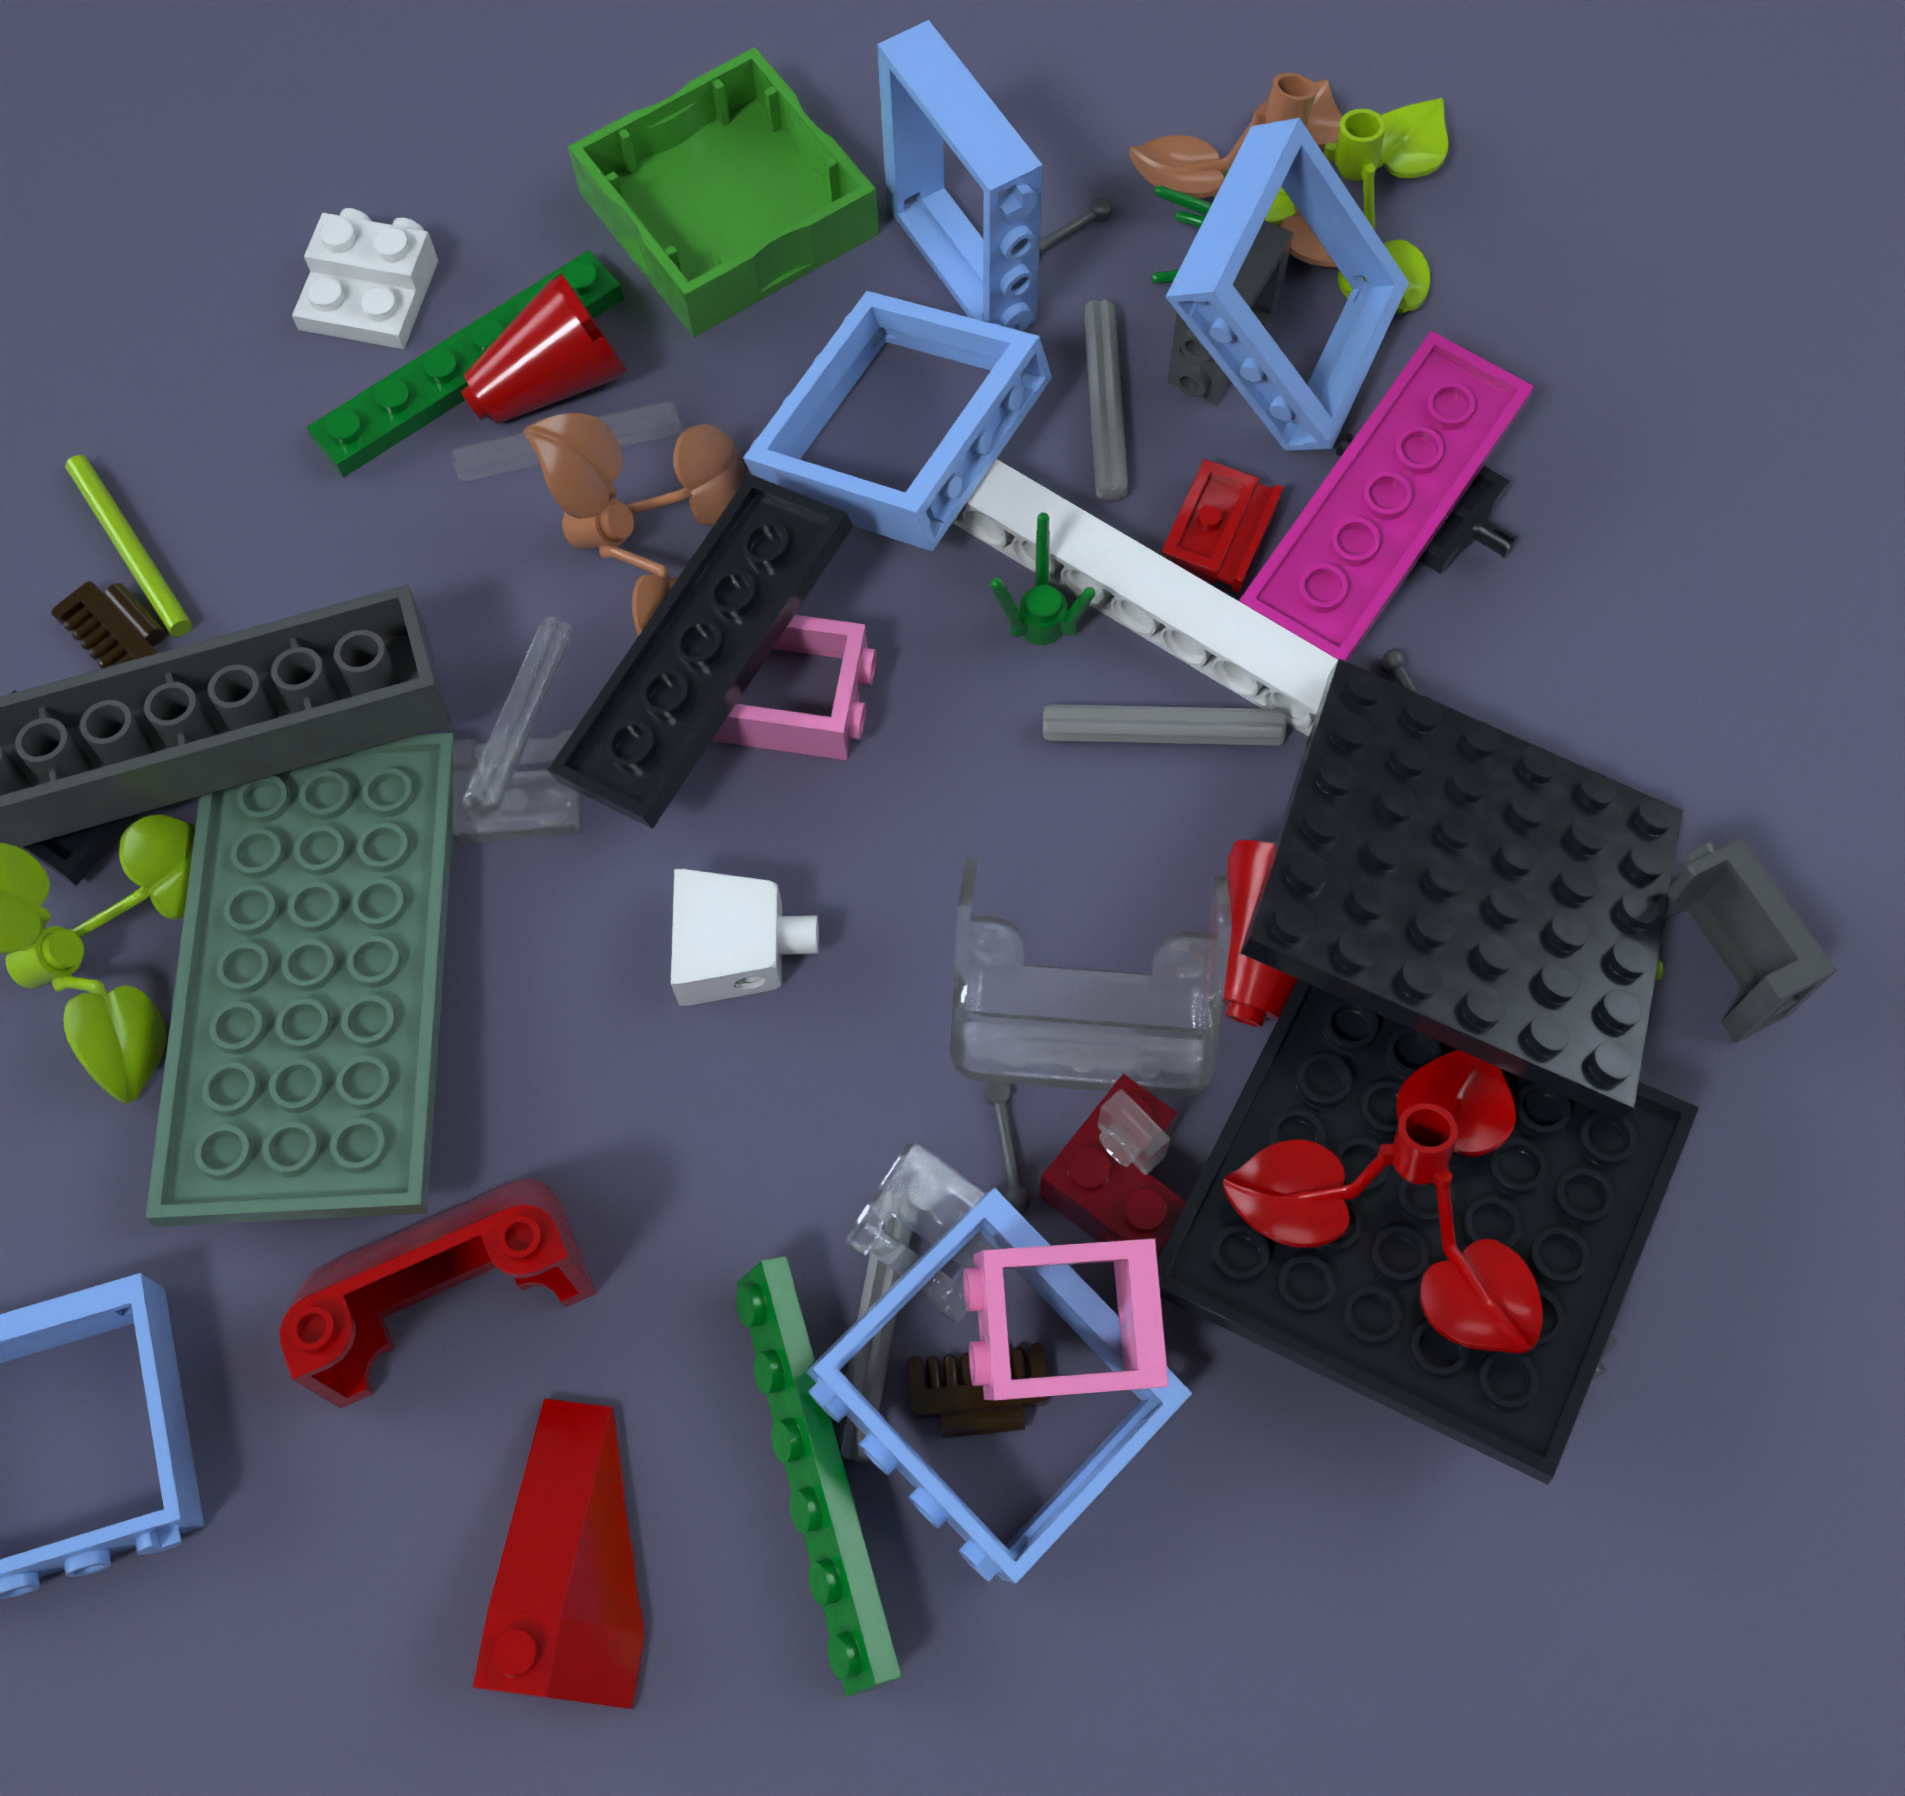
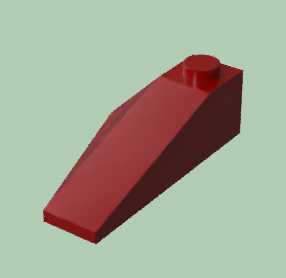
[472,1399,646,1710]

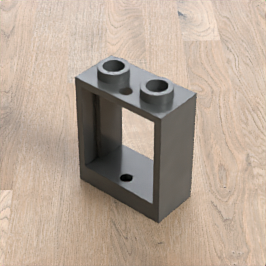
[1168,220,1293,405]

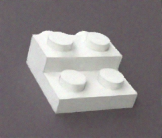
[292,208,439,349]

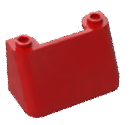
[279,1178,597,1408]

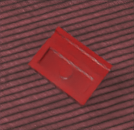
[1161,459,1284,593]

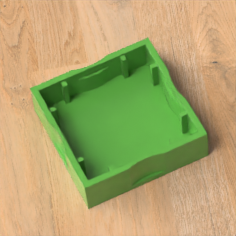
[568,47,879,338]

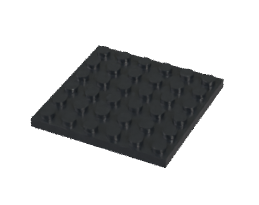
[1240,659,1683,1121]
[1157,979,1699,1485]

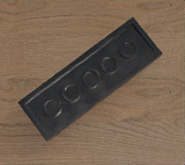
[547,474,853,829]

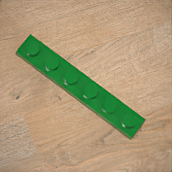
[306,250,624,478]
[736,1256,902,1698]

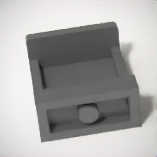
[1665,837,1837,1043]

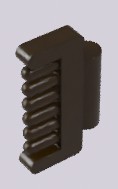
[51,581,166,668]
[907,1343,1050,1439]

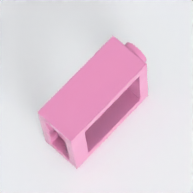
[712,615,877,760]
[963,1239,1169,1400]

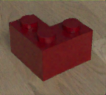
[1039,1073,1186,1260]

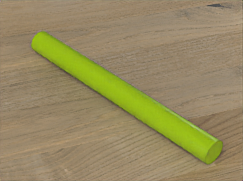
[65,455,193,637]

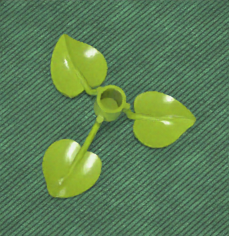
[1213,98,1449,313]
[0,815,195,1104]

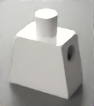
[671,869,819,1006]

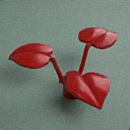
[1223,1050,1543,1353]

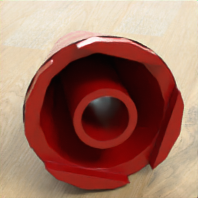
[461,273,627,424]
[1216,840,1298,1028]

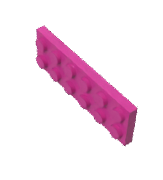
[1239,330,1534,662]

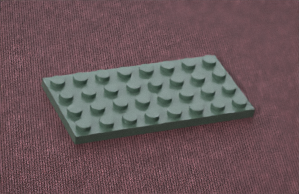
[145,733,458,1227]

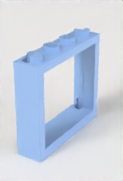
[877,20,1043,331]
[1166,118,1409,451]
[743,291,1052,552]
[806,1188,1192,1584]
[0,1273,205,1599]

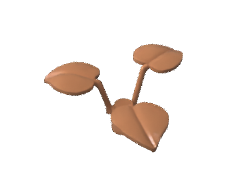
[1129,73,1342,267]
[523,413,746,636]

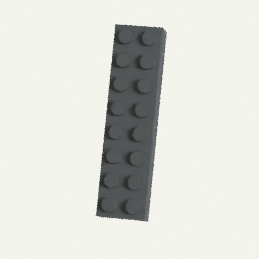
[0,584,452,848]

